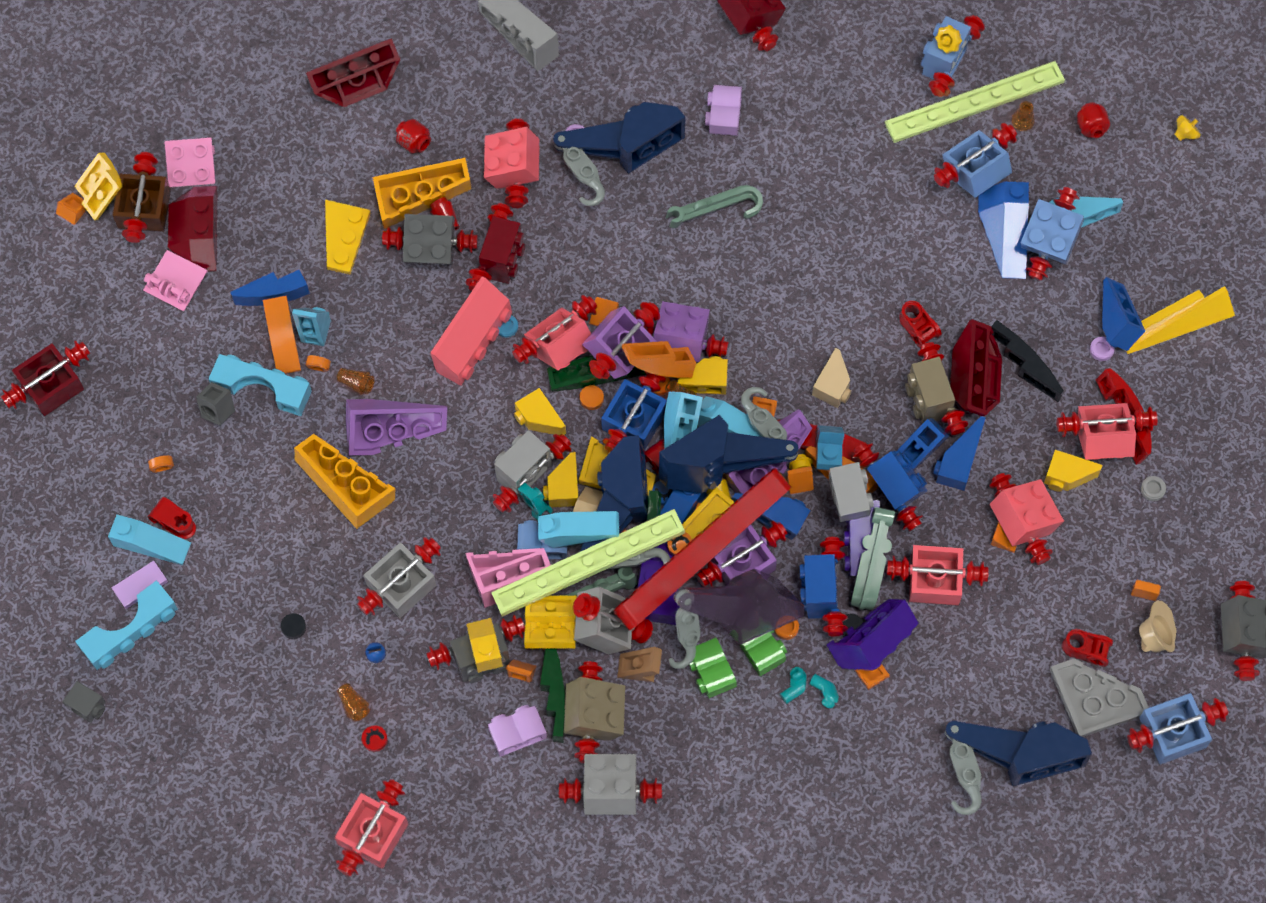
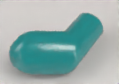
[780,667,807,704]
[809,674,839,709]

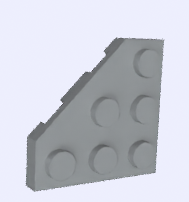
[1049,659,1149,737]

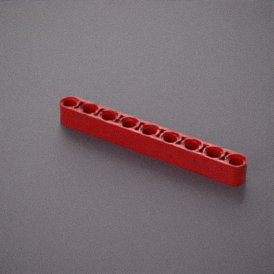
[613,468,792,631]

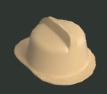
[1139,600,1176,652]

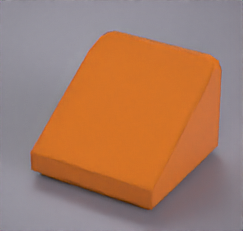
[56,193,86,225]
[589,297,619,326]
[786,466,814,494]
[991,522,1017,553]
[507,659,536,682]

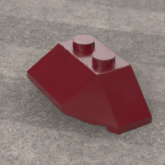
[306,38,400,107]
[168,186,218,272]
[950,319,1002,416]

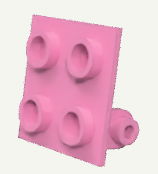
[165,138,215,187]
[143,250,207,311]

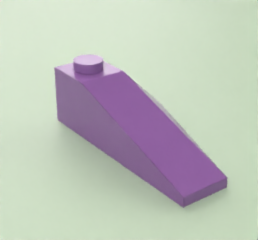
[346,399,447,456]
[723,410,812,494]

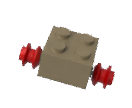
[905,342,968,435]
[564,661,625,763]

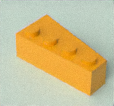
[373,158,471,229]
[294,434,395,529]

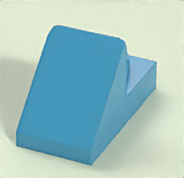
[816,425,844,470]

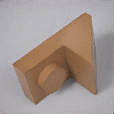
[617,647,662,682]

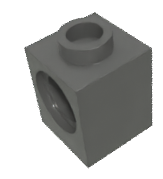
[196,382,235,426]
[62,681,106,723]

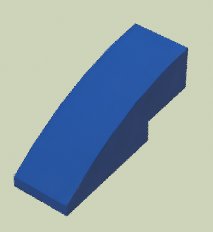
[230,270,310,306]

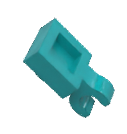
[518,483,553,520]

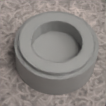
[1141,476,1166,501]

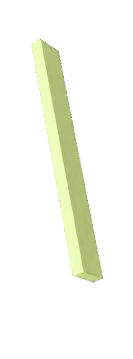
[885,61,1065,143]
[491,509,685,617]

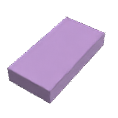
[112,561,168,609]

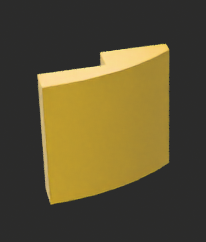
[75,153,122,220]
[524,595,577,648]

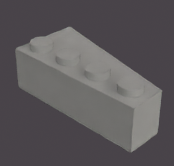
[478,0,559,71]

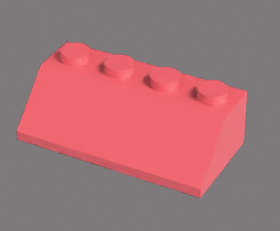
[430,277,512,386]

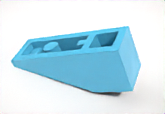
[1049,197,1123,228]
[292,307,331,346]
[664,392,703,449]
[698,396,761,437]
[538,511,619,548]
[108,515,191,565]

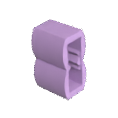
[705,85,742,136]
[488,705,547,757]

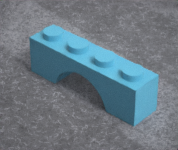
[208,354,312,416]
[75,580,178,670]

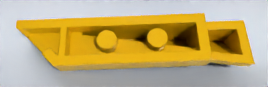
[1125,286,1235,354]

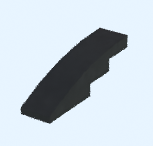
[991,320,1064,402]

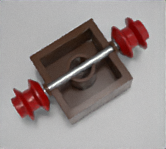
[113,152,171,243]

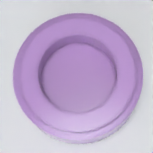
[1090,337,1115,361]

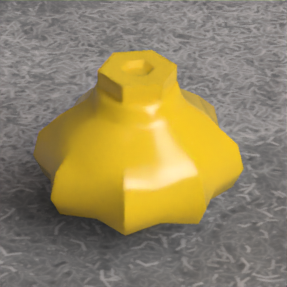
[935,25,962,54]
[1175,115,1201,141]

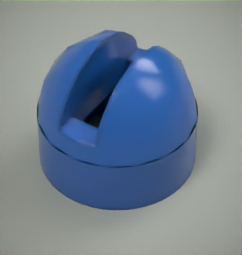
[365,642,386,663]

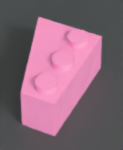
[465,548,551,608]

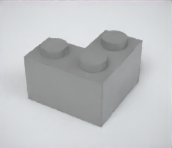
[829,462,874,522]

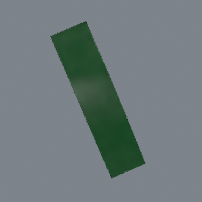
[547,355,647,392]
[540,648,565,743]

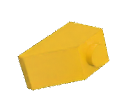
[678,356,728,395]
[514,388,566,435]
[1044,450,1102,492]
[543,452,578,508]
[466,618,503,673]

